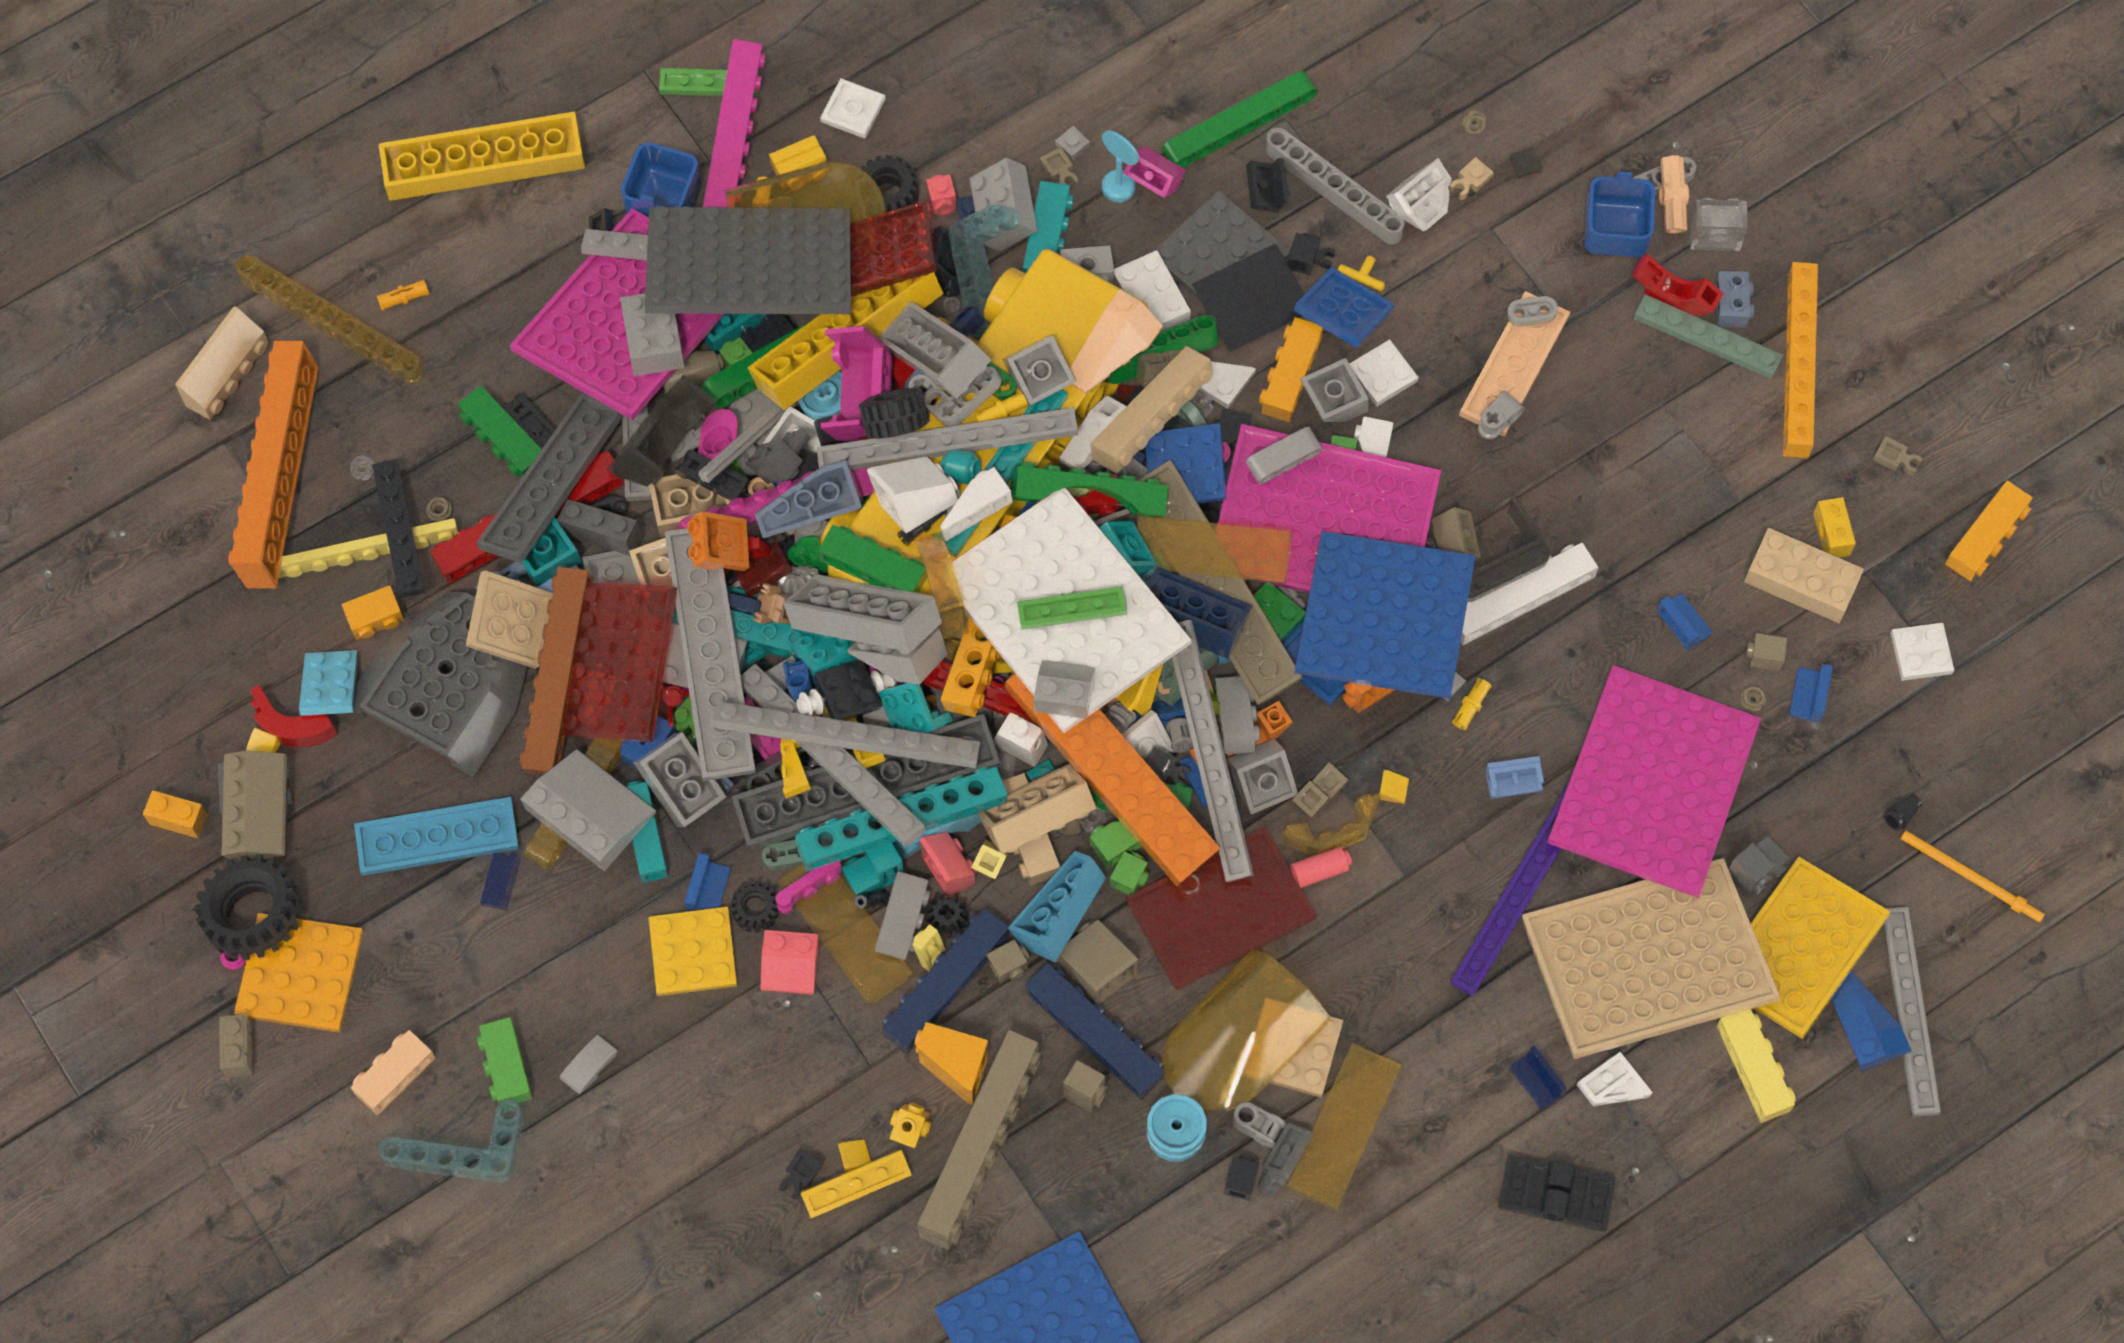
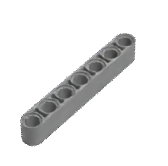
[1266,128,1405,244]

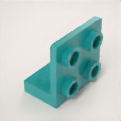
[790,633,864,692]
[879,683,953,733]

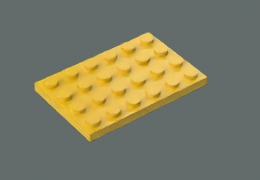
[1751,857,1890,1039]

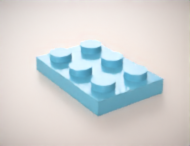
[299,650,358,716]

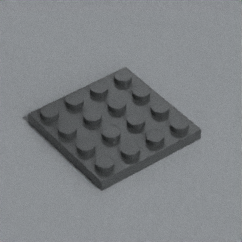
[1153,190,1290,301]

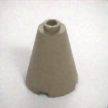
[660,350,723,402]

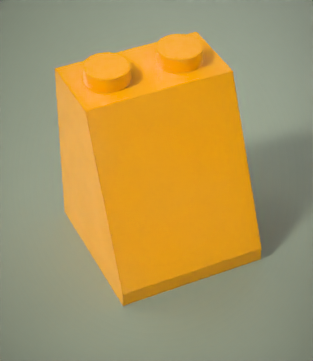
[914,1022,989,1105]

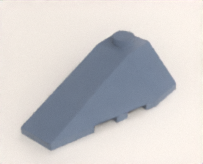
[755,459,863,538]

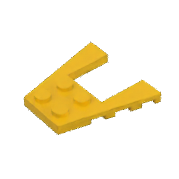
[780,688,885,799]

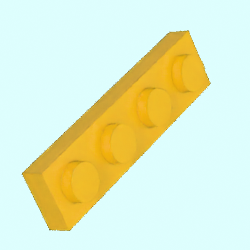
[800,1149,912,1218]

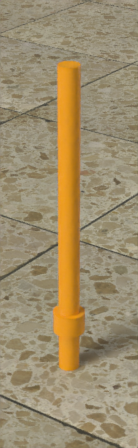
[1901,830,2045,923]

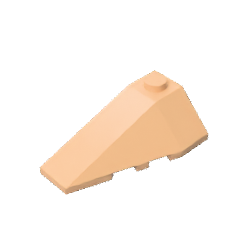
[1070,289,1163,394]

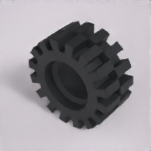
[730,881,779,933]

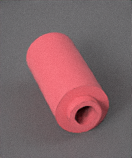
[1290,846,1352,889]

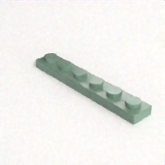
[1634,295,1783,379]

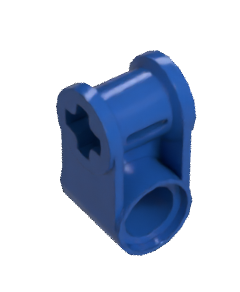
[783,660,814,703]

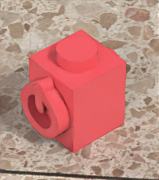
[926,174,957,216]

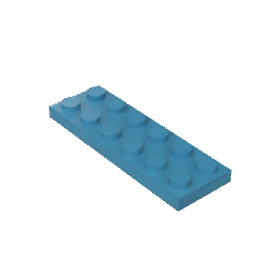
[354,797,519,876]

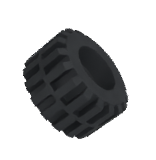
[855,155,919,224]
[859,388,929,439]

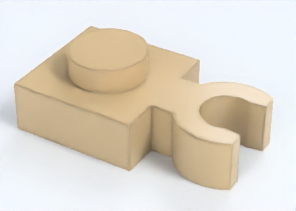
[1449,157,1494,200]

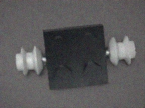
[797,660,897,721]

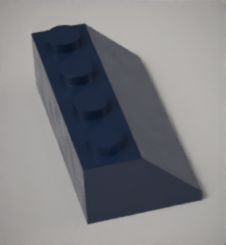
[1146,567,1252,659]

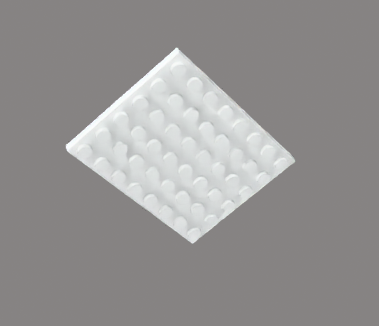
[937,488,1191,733]

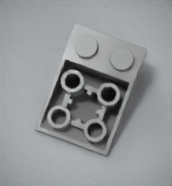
[848,628,948,684]

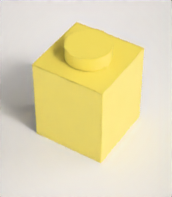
[971,839,1008,879]

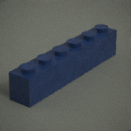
[882,909,1010,1055]
[1025,963,1164,1101]

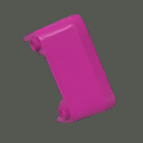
[821,326,892,442]

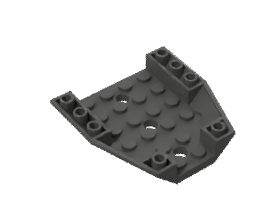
[353,591,528,777]

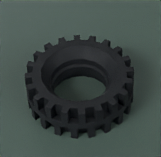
[194,855,303,960]

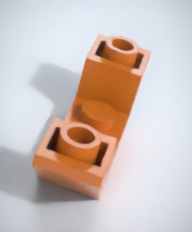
[1189,701,1292,768]

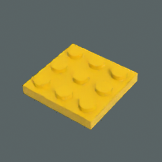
[649,907,737,996]

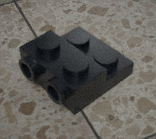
[921,225,974,298]

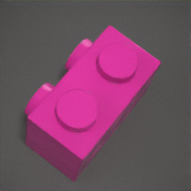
[1123,146,1186,198]

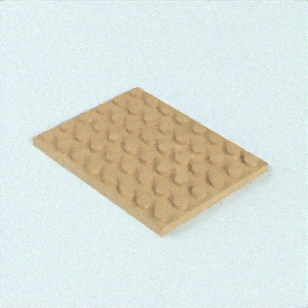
[1521,858,1780,1059]

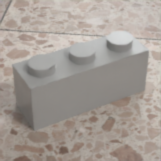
[1215,676,1260,755]
[875,871,930,960]

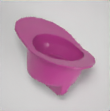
[698,409,738,460]

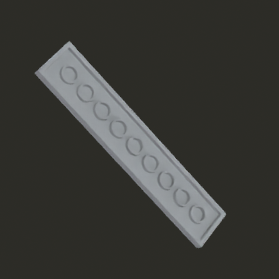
[665,528,756,781]

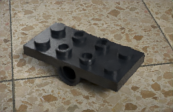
[1498,1154,1616,1232]

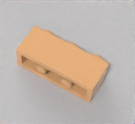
[351,1030,436,1116]

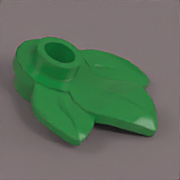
[787,536,828,573]

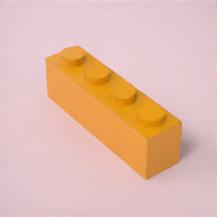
[1259,317,1323,423]
[1945,480,2033,582]

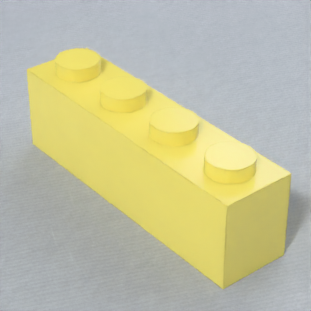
[1716,1009,1796,1123]

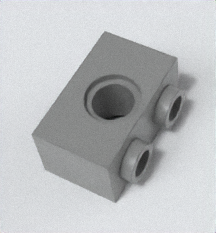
[1060,245,1114,284]

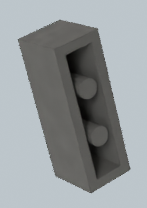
[557,499,643,556]

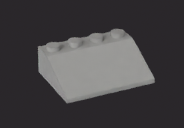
[520,749,656,871]

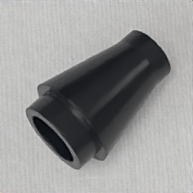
[1884,794,1922,830]

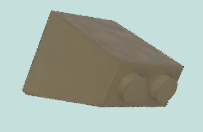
[1057,920,1138,1005]

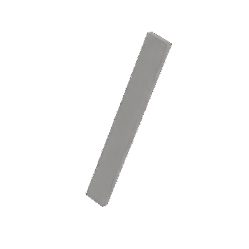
[1883,907,1941,1117]

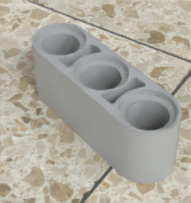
[1246,427,1323,484]

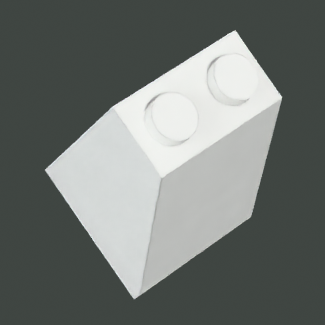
[867,456,958,533]

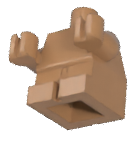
[753,583,791,624]

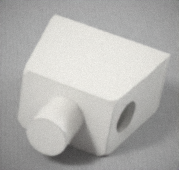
[993,713,1048,767]

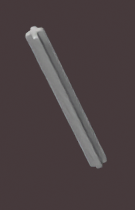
[699,400,799,483]

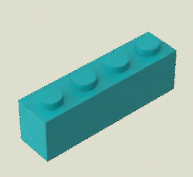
[1023,181,1074,273]
[703,314,767,354]

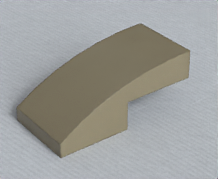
[1293,762,1350,818]

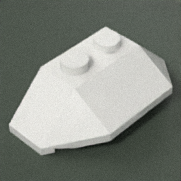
[1386,158,1451,232]

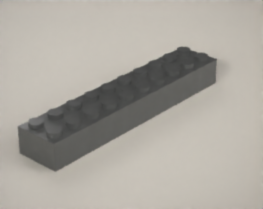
[732,714,1001,851]

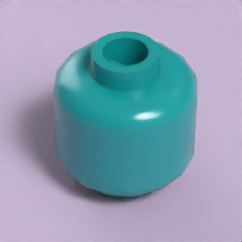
[940,449,981,485]

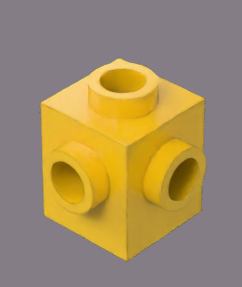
[890,1103,932,1148]

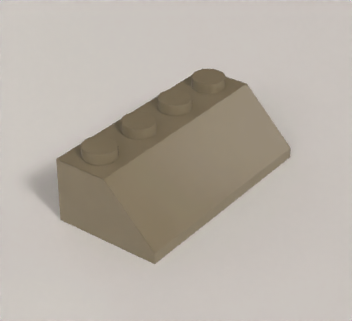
[222,751,287,863]

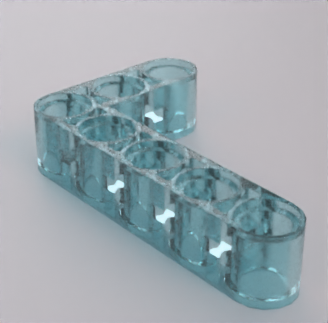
[949,204,1020,339]
[379,1100,524,1182]

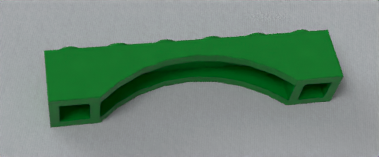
[1010,462,1168,519]

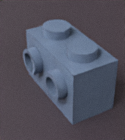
[1715,271,1754,328]

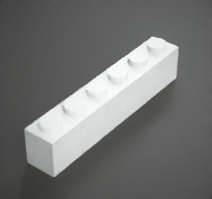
[1461,543,1598,645]

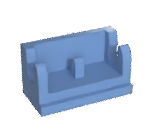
[1485,756,1544,799]

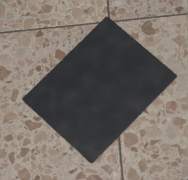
[1192,244,1305,352]

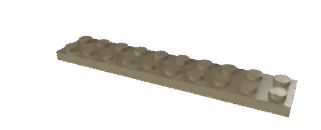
[1138,460,1303,706]

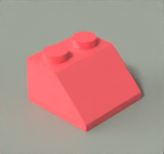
[919,832,977,899]
[761,930,820,995]

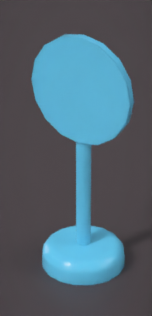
[1102,130,1139,203]

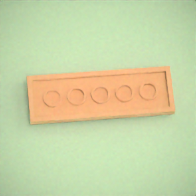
[1459,291,1570,437]

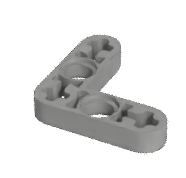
[908,366,1002,427]

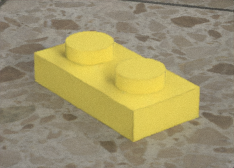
[912,925,946,972]

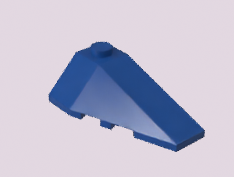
[1831,971,1912,1072]

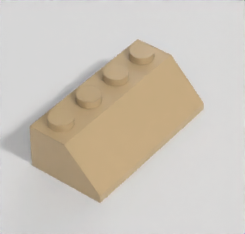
[175,306,268,420]
[977,764,1097,854]

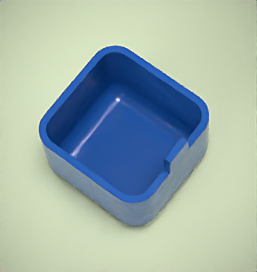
[621,143,701,217]
[1584,171,1655,257]

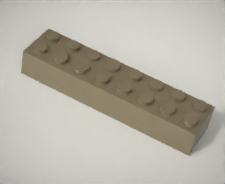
[917,1030,1041,1250]

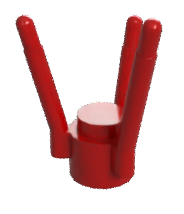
[658,683,690,727]

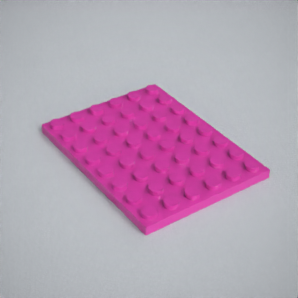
[510,208,724,420]
[1216,424,1441,594]
[1547,665,1761,898]

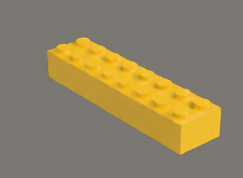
[379,112,585,201]
[747,252,943,410]

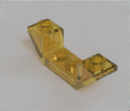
[915,532,969,640]
[1281,793,1381,856]

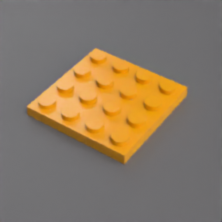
[234,913,364,1033]

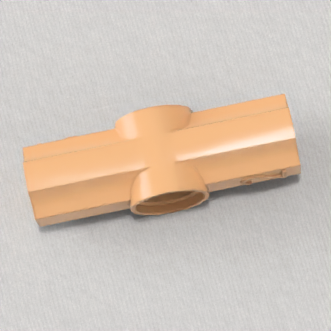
[1659,156,1689,234]

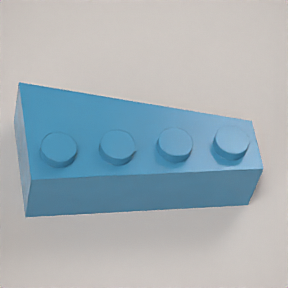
[1008,851,1106,962]

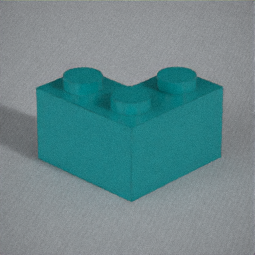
[842,843,904,898]

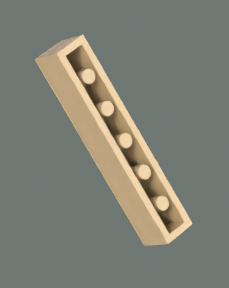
[1090,346,1212,473]

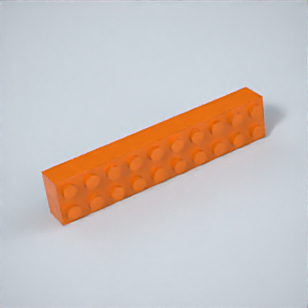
[229,341,319,588]
[1004,674,1220,886]

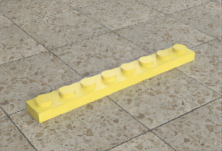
[278,518,459,578]

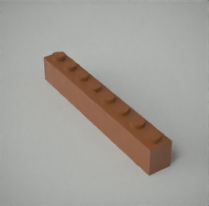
[520,567,594,776]

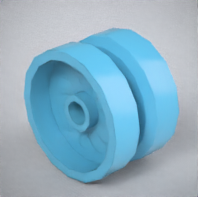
[799,371,842,421]
[1147,1095,1207,1162]

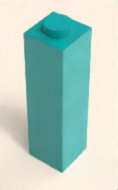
[626,781,668,883]

